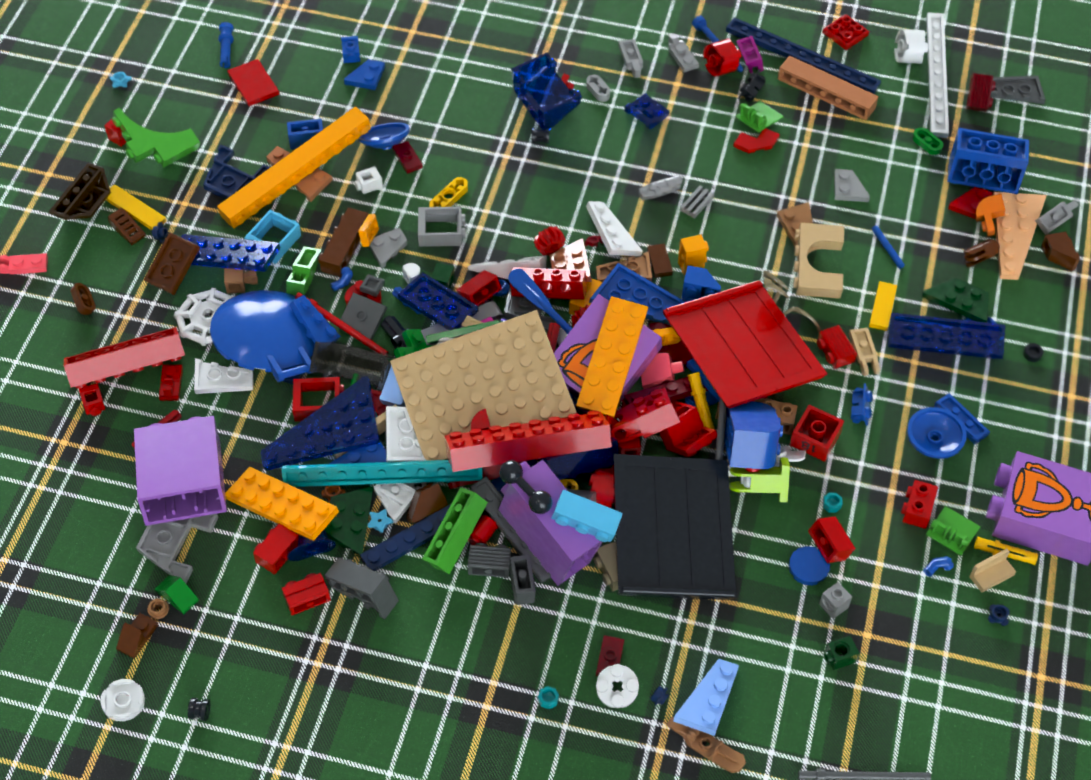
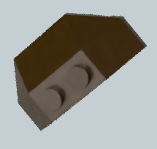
[49,162,111,220]

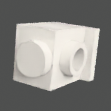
[354,166,383,194]

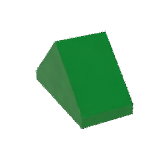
[155,575,199,615]

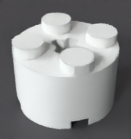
[894,29,928,64]

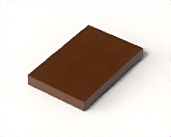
[143,232,200,295]

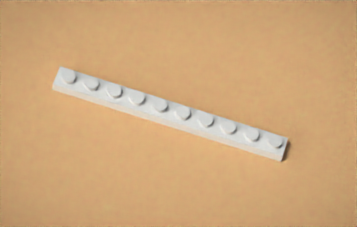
[926,12,949,138]

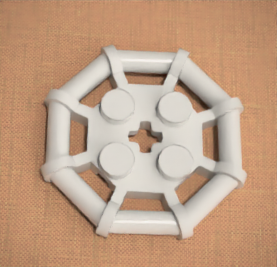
[174,288,235,346]

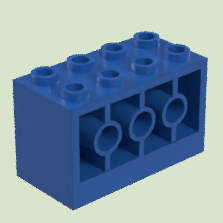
[947,128,1029,194]

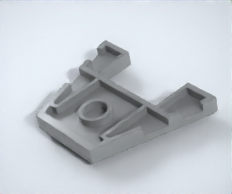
[136,514,219,583]

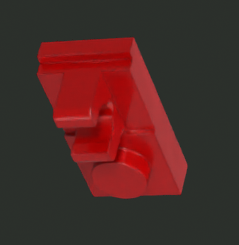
[159,365,183,401]

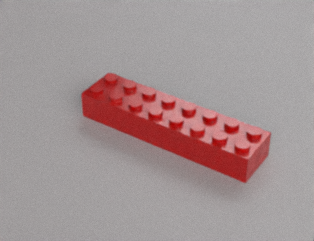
[445,411,612,472]

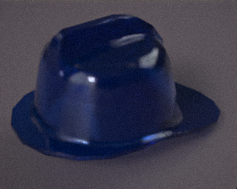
[287,529,336,561]

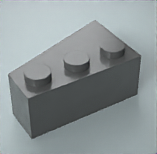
[324,557,399,620]

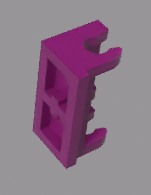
[736,36,764,74]

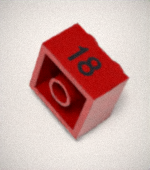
[790,405,844,462]

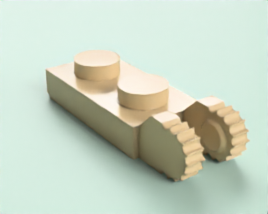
[849,328,880,376]

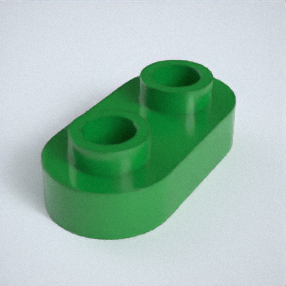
[912,128,943,155]

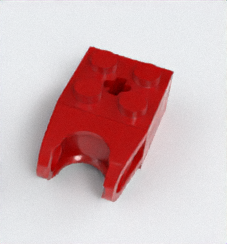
[610,388,680,443]

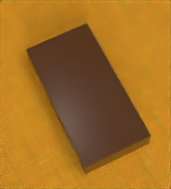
[647,244,673,278]

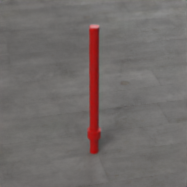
[295,292,389,358]

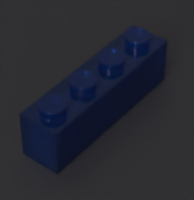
[538,437,619,481]

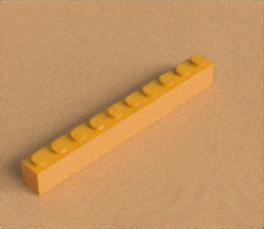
[217,106,371,229]

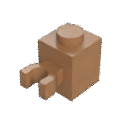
[224,264,258,294]

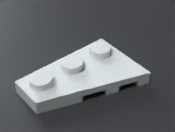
[386,406,426,462]

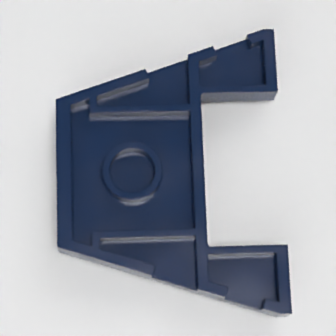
[203,145,271,199]

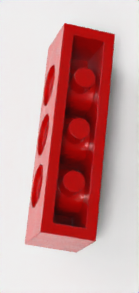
[510,267,588,300]

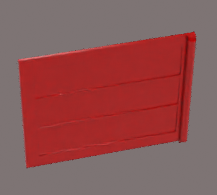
[663,280,828,409]

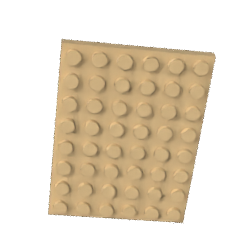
[390,310,577,461]

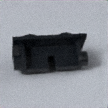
[738,69,766,102]

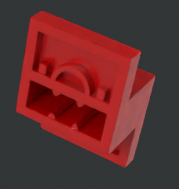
[659,401,717,457]

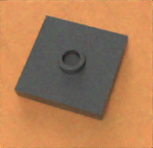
[341,292,387,340]

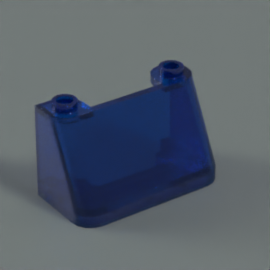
[511,52,582,130]

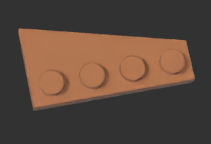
[266,146,332,202]

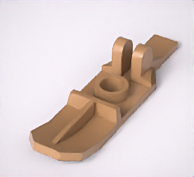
[666,716,746,773]

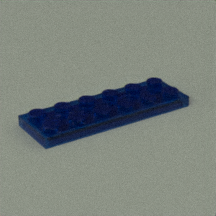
[181,234,281,272]
[888,313,1005,360]

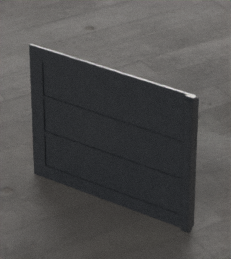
[613,454,737,600]

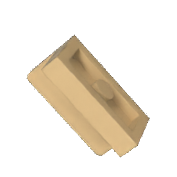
[969,549,1016,593]

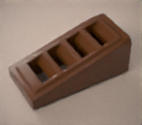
[108,208,146,245]

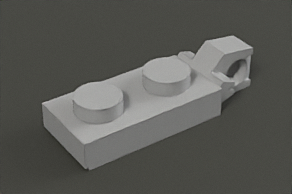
[668,33,699,73]
[618,39,643,78]
[1035,200,1079,235]

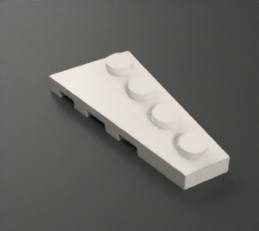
[586,201,643,257]

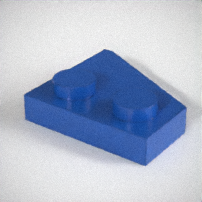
[344,59,385,90]

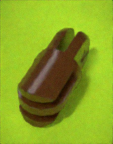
[963,239,1000,267]

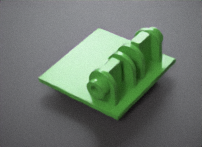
[735,101,784,133]
[926,506,981,556]

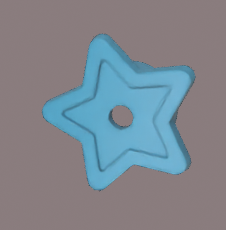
[110,72,132,88]
[367,509,393,533]

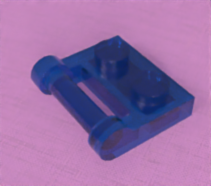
[624,93,670,129]

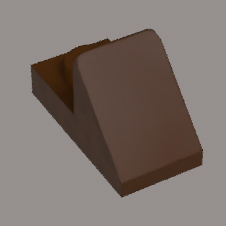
[116,613,158,659]

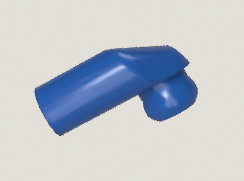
[330,267,353,292]

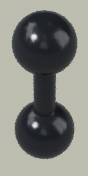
[499,460,553,514]

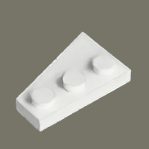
[194,358,253,394]

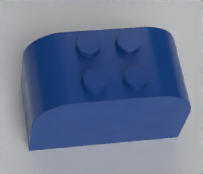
[724,401,783,469]

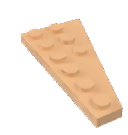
[993,192,1047,280]

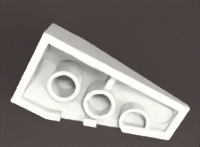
[468,255,547,279]

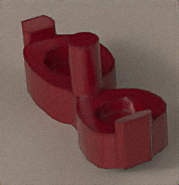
[584,235,604,247]

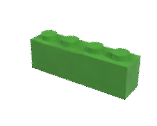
[422,487,488,574]

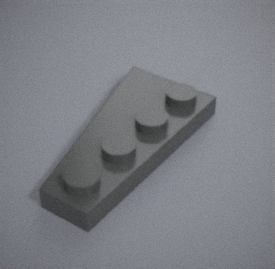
[990,75,1046,104]

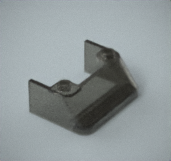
[309,341,396,391]

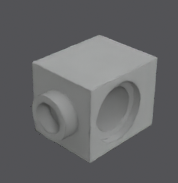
[819,582,852,619]

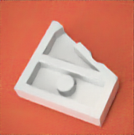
[374,483,416,524]

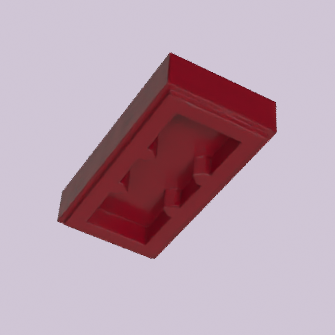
[392,141,423,174]
[596,635,624,677]

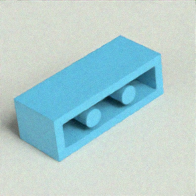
[551,489,623,542]

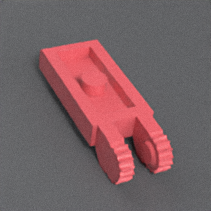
[0,253,48,275]

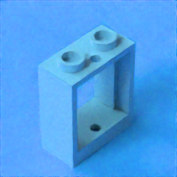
[244,210,301,264]

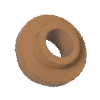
[147,598,169,619]

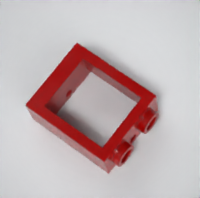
[292,377,345,422]

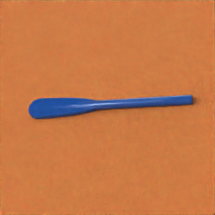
[508,269,572,334]

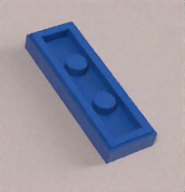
[934,393,990,445]

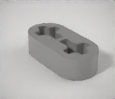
[586,75,610,102]

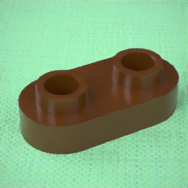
[70,283,96,315]

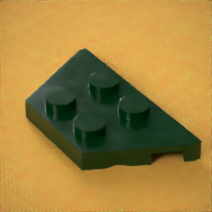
[922,278,989,326]
[324,487,373,558]

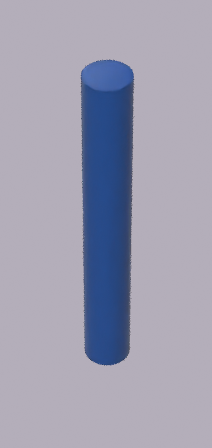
[872,225,905,269]

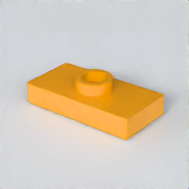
[358,214,379,247]

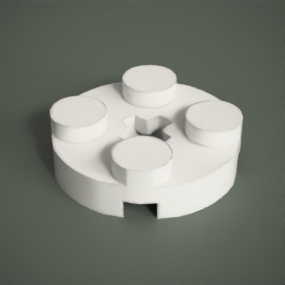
[596,664,639,708]

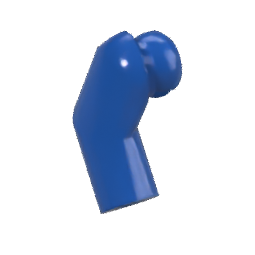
[923,556,954,577]

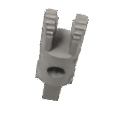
[638,176,683,200]

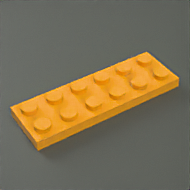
[576,296,648,418]
[225,467,339,541]

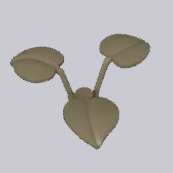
[763,270,820,332]

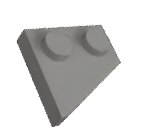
[834,169,870,202]
[369,227,407,269]

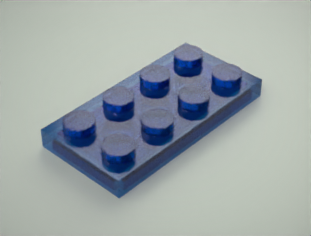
[398,272,479,330]

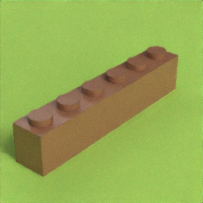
[778,56,879,121]

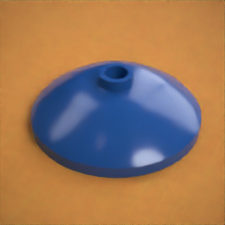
[358,122,410,150]
[907,407,967,459]

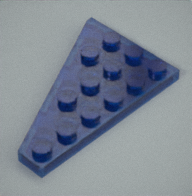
[261,376,380,471]

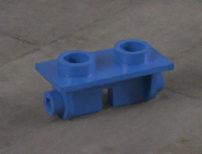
[851,383,873,426]

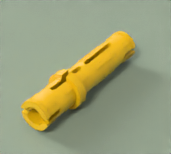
[687,372,714,429]
[974,536,1038,565]

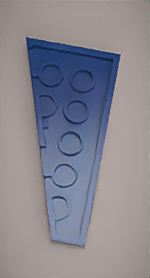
[589,263,685,325]

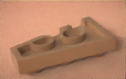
[776,202,813,246]
[596,252,652,282]

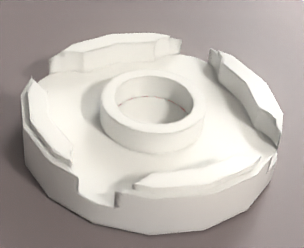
[100,679,145,722]

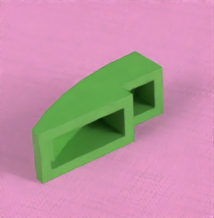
[286,246,321,296]

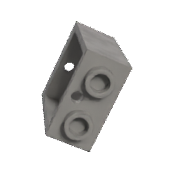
[418,207,465,247]

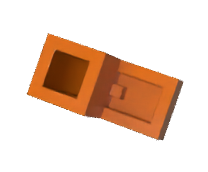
[976,194,1005,237]

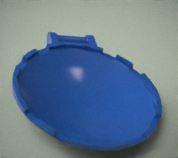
[210,290,318,382]

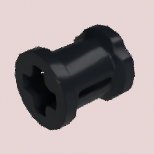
[532,128,549,144]

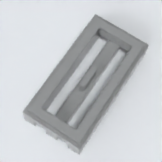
[680,185,715,219]

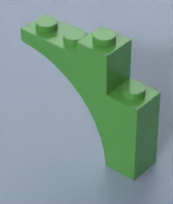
[112,107,200,168]

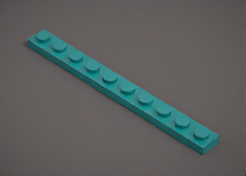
[282,460,483,487]

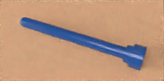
[692,15,744,72]

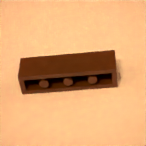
[318,207,368,277]

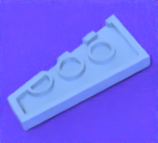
[673,659,739,736]

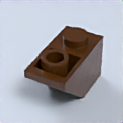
[1041,232,1080,271]
[406,482,448,524]

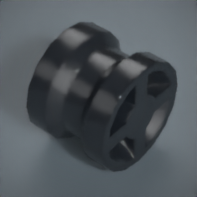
[187,697,211,721]

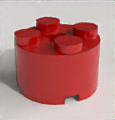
[703,38,741,76]
[589,470,615,508]

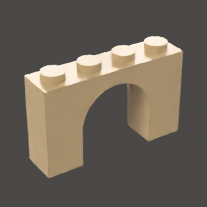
[793,223,844,299]

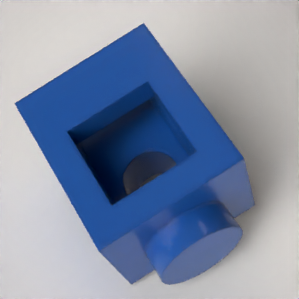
[341,36,360,63]

